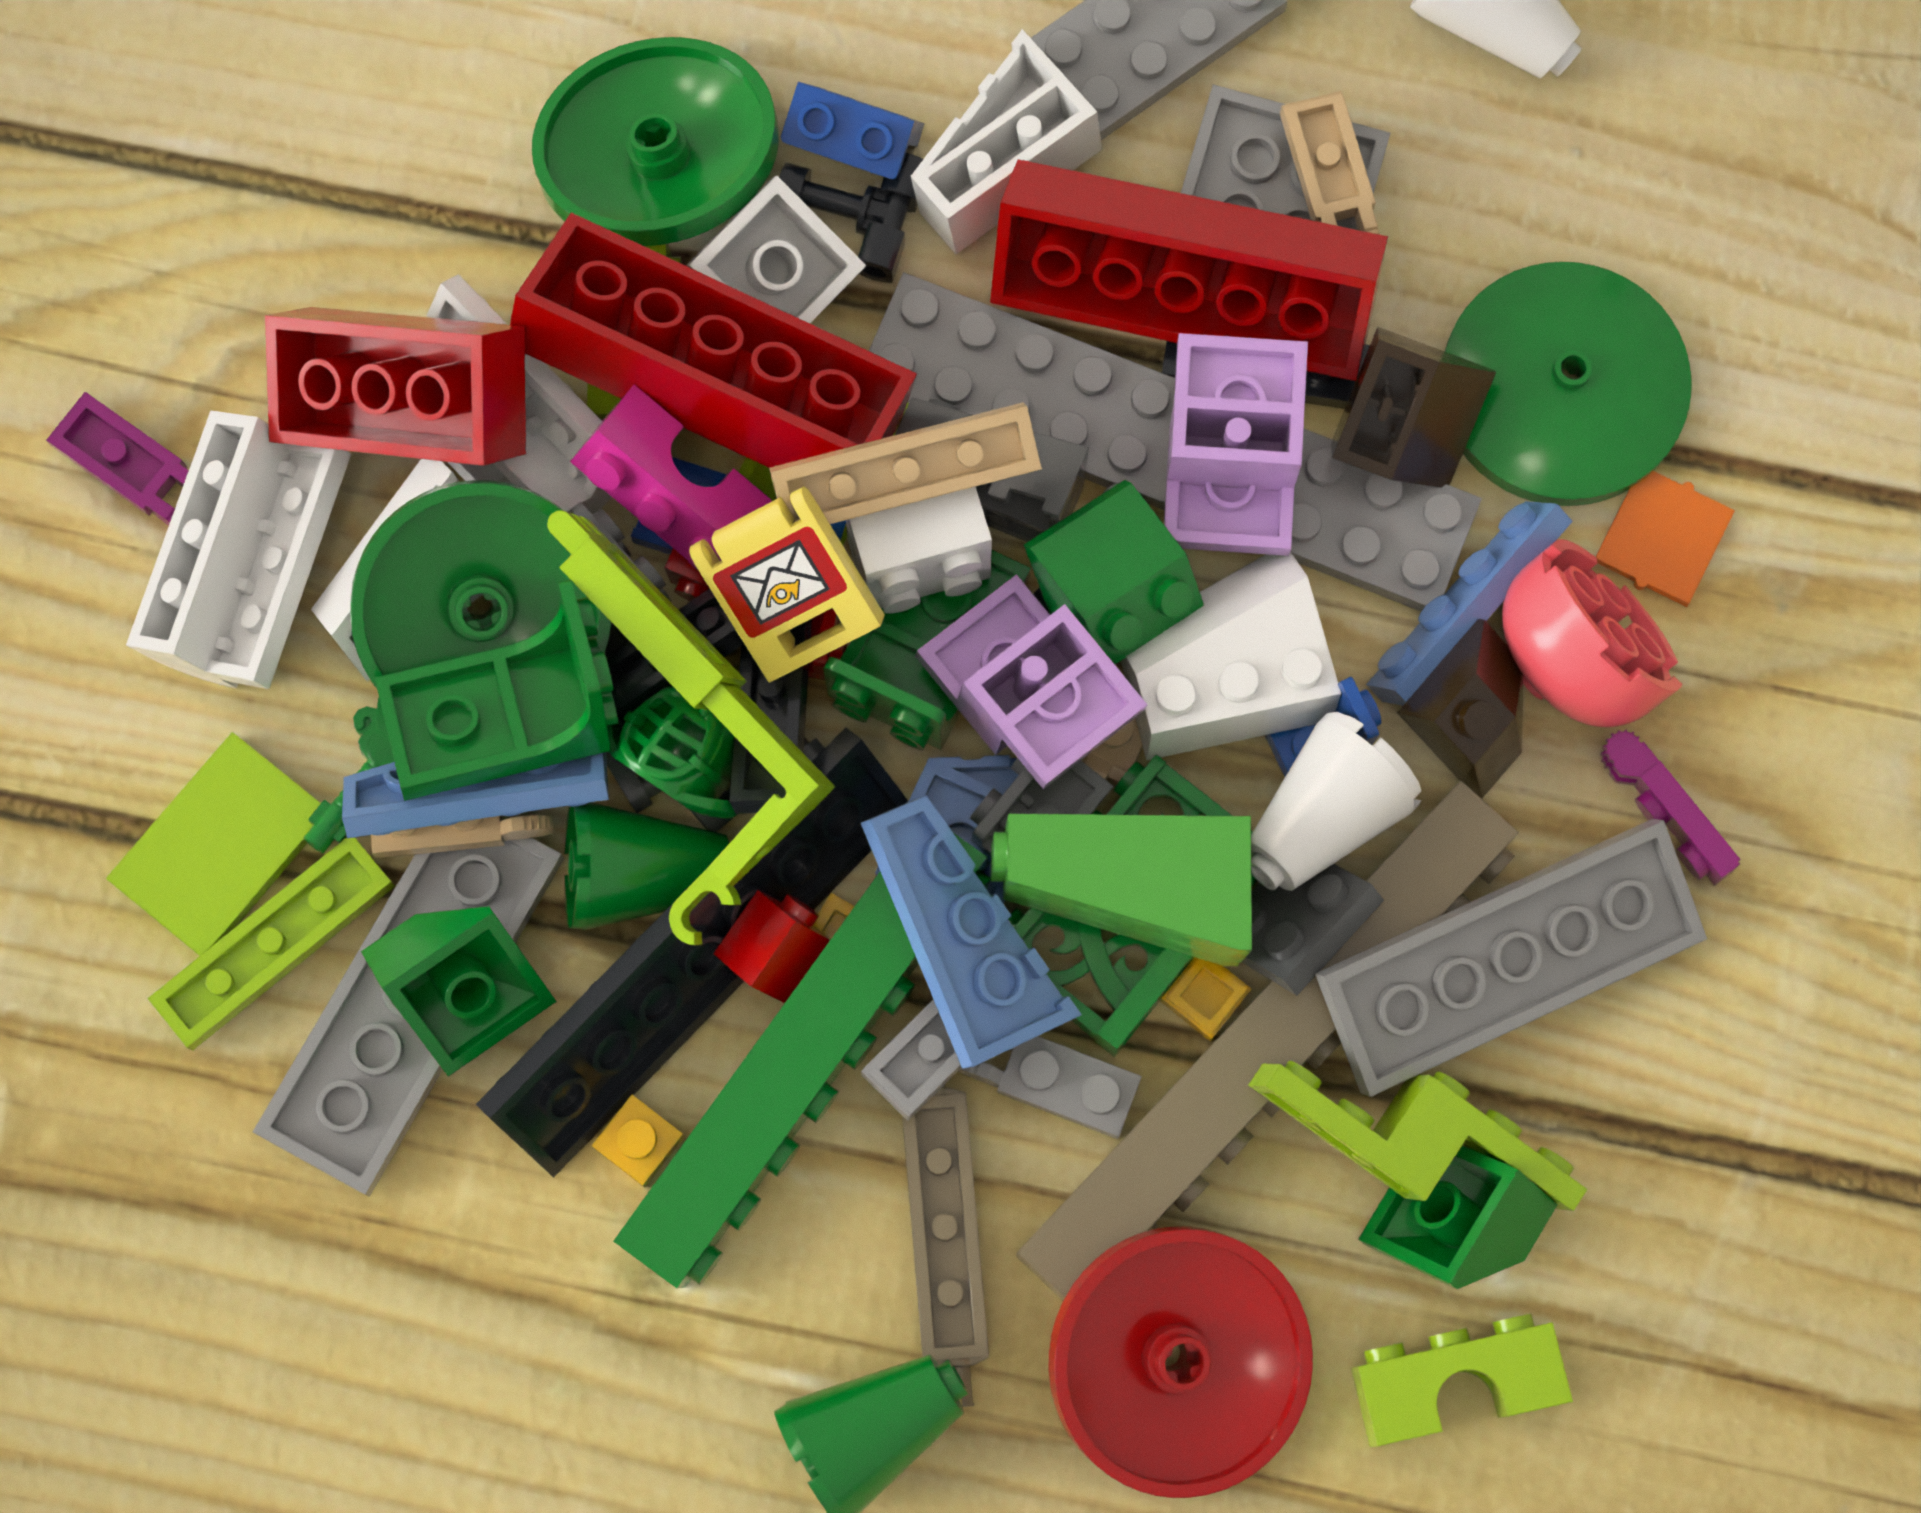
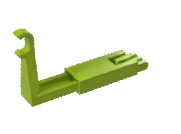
[547,511,835,945]

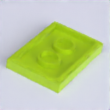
[105,732,321,956]

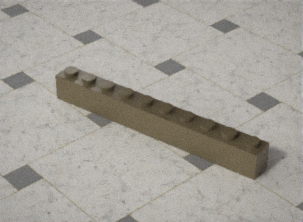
[1016,781,1519,1301]

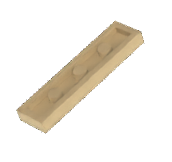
[769,402,1042,524]

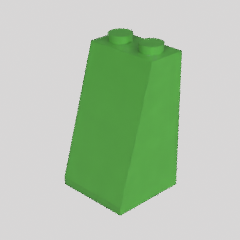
[991,814,1252,966]

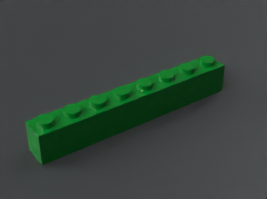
[613,833,991,1288]

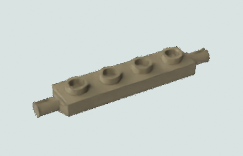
[902,1085,989,1407]

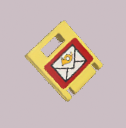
[689,486,885,683]

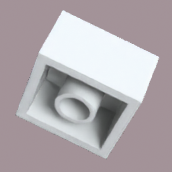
[686,175,866,323]
[846,487,992,613]

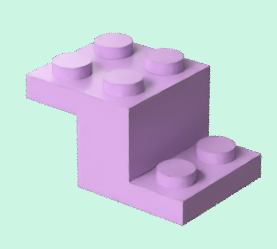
[1164,333,1308,556]
[915,574,1147,790]

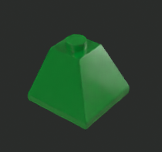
[361,906,557,1077]
[1358,1145,1558,1289]

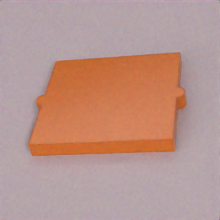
[1595,471,1735,607]

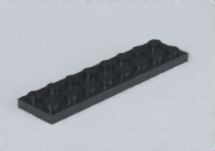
[476,727,908,1178]

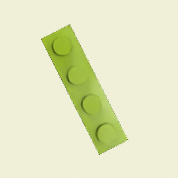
[147,837,395,1051]

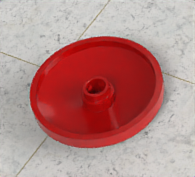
[1048,1226,1313,1498]

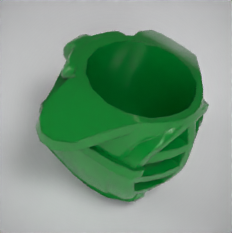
[607,686,737,819]

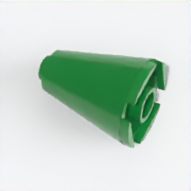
[564,802,729,930]
[774,1354,969,1513]

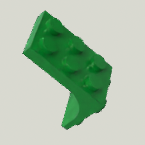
[823,550,1031,750]
[374,579,618,801]

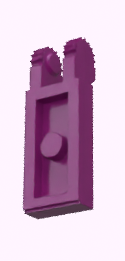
[46,392,189,526]
[1600,729,1741,886]

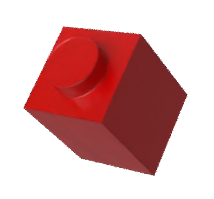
[713,890,831,1003]

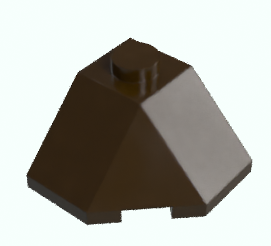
[1397,619,1523,799]

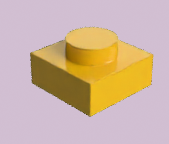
[592,1094,685,1188]

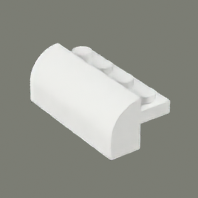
[426,274,611,515]
[126,411,351,689]

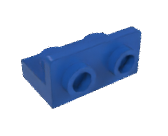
[781,82,925,179]

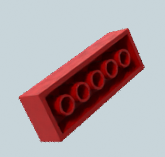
[990,159,1388,381]
[510,212,917,468]

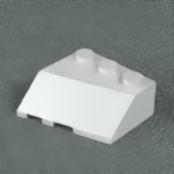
[1120,552,1341,760]

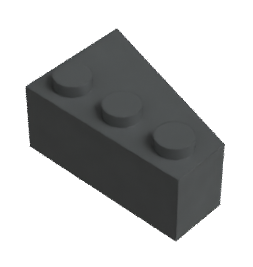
[895,397,1089,542]

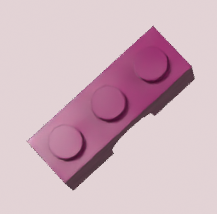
[570,384,772,571]

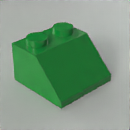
[1024,480,1204,664]

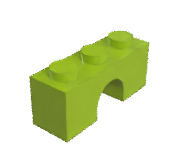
[1351,1314,1573,1447]

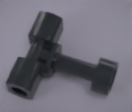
[779,153,923,283]

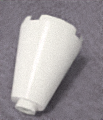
[1409,0,1582,78]
[1251,712,1421,891]

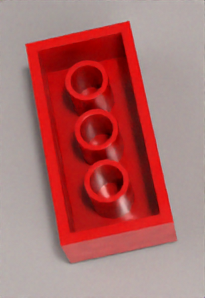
[265,307,526,466]

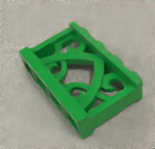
[1008,754,1257,1058]

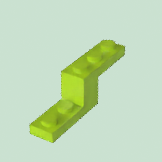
[1248,1060,1588,1211]

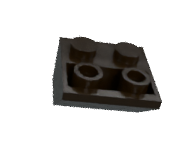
[1331,327,1496,488]

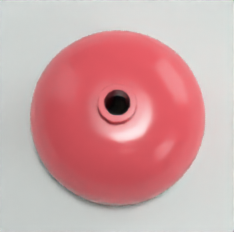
[1502,539,1682,728]

